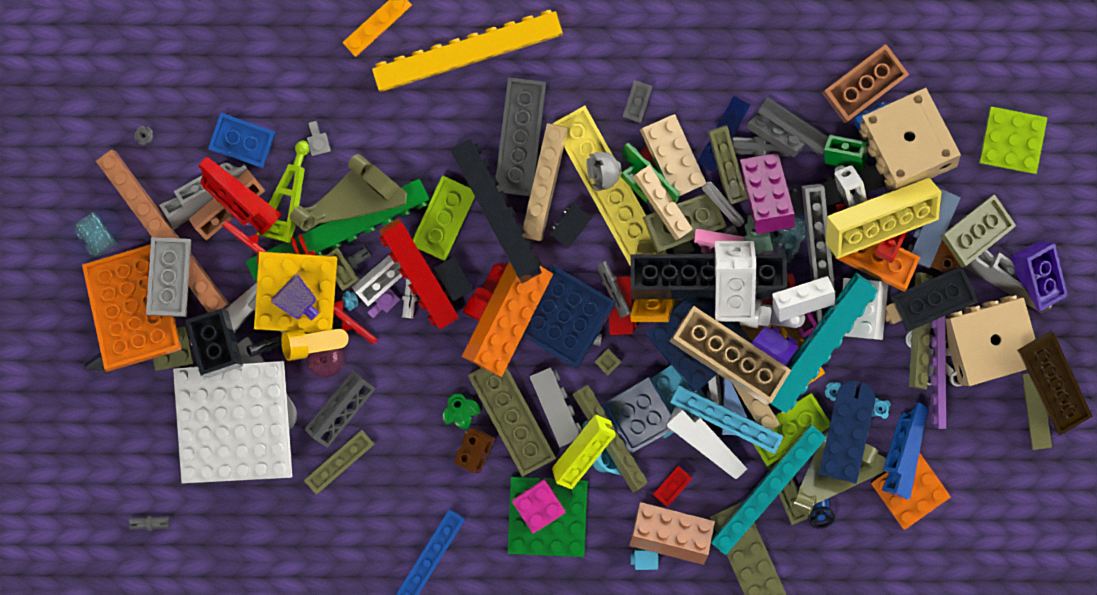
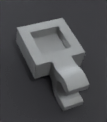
[307,121,331,156]

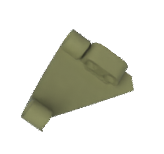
[290,154,407,231]
[792,429,886,515]

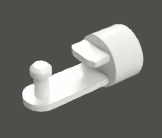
[740,299,805,329]

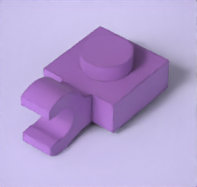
[367,288,400,318]

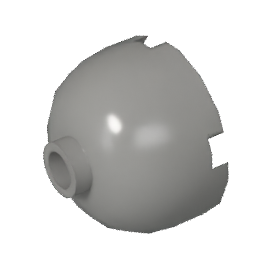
[586,152,621,191]

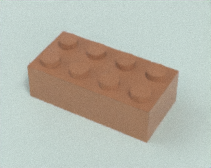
[822,44,909,123]
[629,502,715,565]

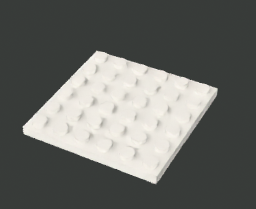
[173,361,292,483]

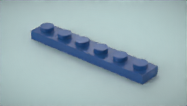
[396,509,465,595]

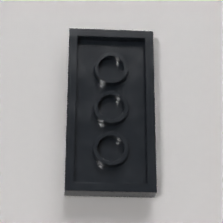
[891,267,978,332]

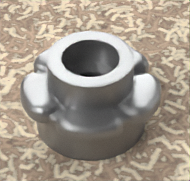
[134,126,153,145]

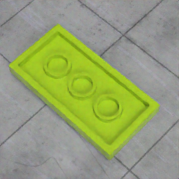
[413,175,475,261]
[752,393,830,466]

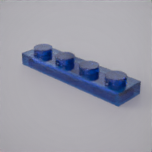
[697,96,750,172]

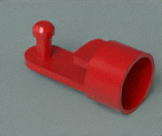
[463,263,507,321]

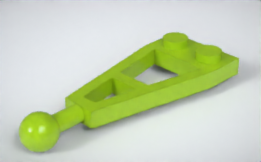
[257,141,310,243]

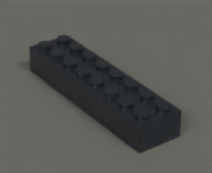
[630,254,787,299]

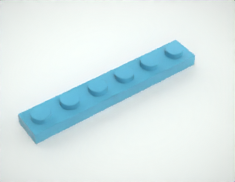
[670,385,783,454]

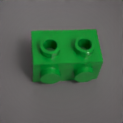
[824,135,868,171]

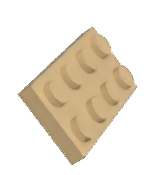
[640,114,706,196]

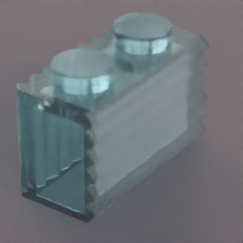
[74,212,117,257]

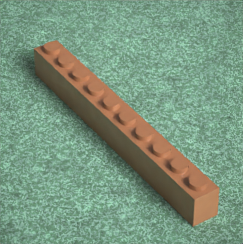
[96,150,230,313]

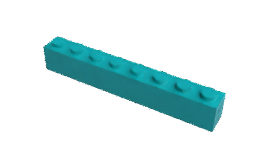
[770,273,878,413]
[711,424,827,555]

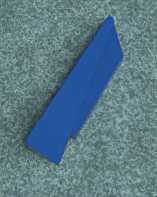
[882,403,928,500]

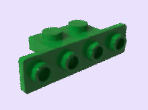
[621,143,680,203]

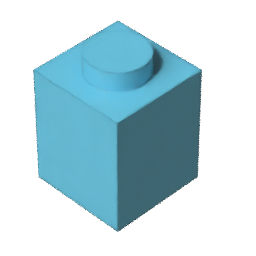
[630,548,658,570]

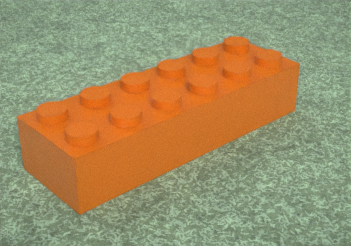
[461,261,553,377]

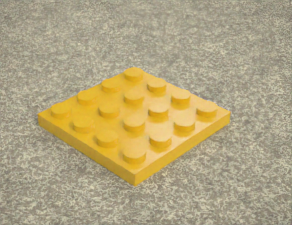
[254,251,337,333]

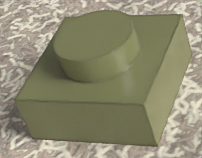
[594,349,622,376]

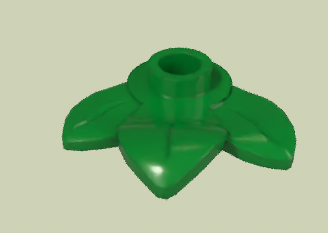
[443,393,481,430]

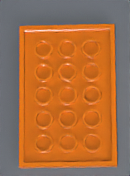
[82,244,181,372]

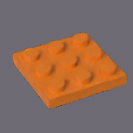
[870,452,951,530]

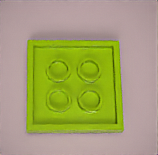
[979,107,1047,174]

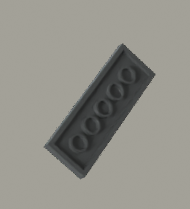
[496,77,546,196]

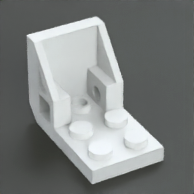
[715,241,756,321]

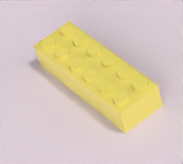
[826,178,941,259]

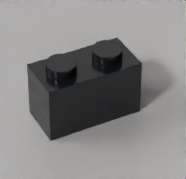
[550,204,592,249]
[433,257,473,301]

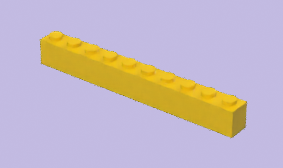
[372,10,563,92]

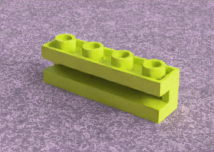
[552,414,616,489]

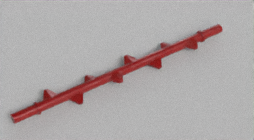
[222,220,378,345]

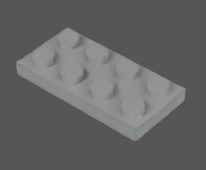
[146,237,191,317]

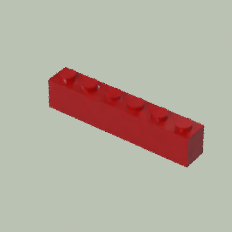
[378,218,459,329]

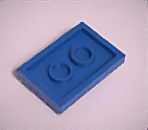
[208,113,276,168]

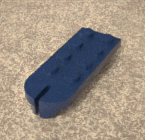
[818,381,875,484]

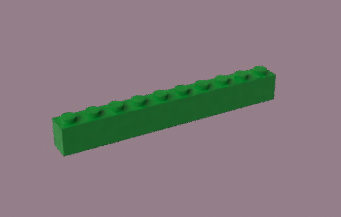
[246,179,430,282]

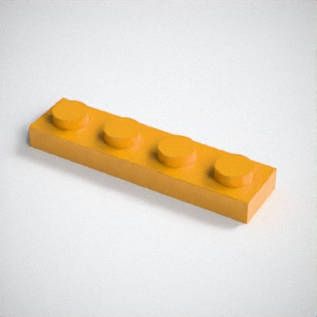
[342,0,412,57]

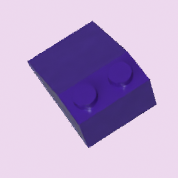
[1011,241,1068,311]
[752,325,799,367]

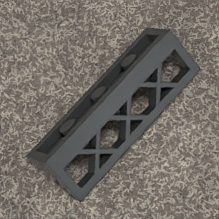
[756,97,828,156]
[305,370,376,448]

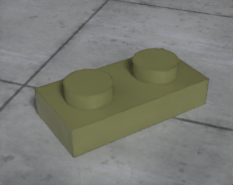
[326,248,359,291]

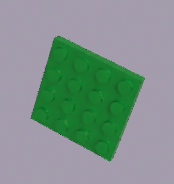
[508,477,588,557]

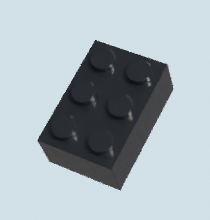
[185,308,243,378]

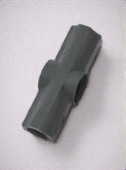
[732,137,790,157]

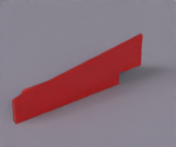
[198,157,281,235]

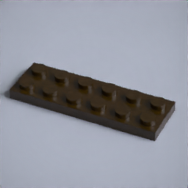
[1017,331,1093,436]

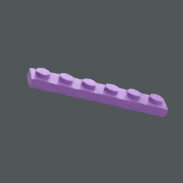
[930,316,946,429]

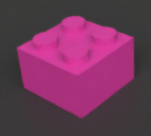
[512,479,566,534]

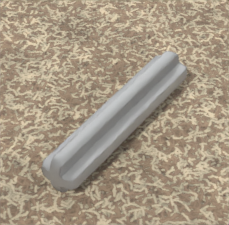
[702,182,745,227]

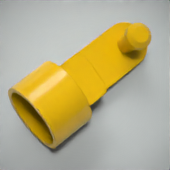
[281,329,348,361]

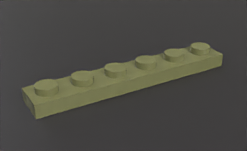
[909,272,933,390]
[573,385,648,493]

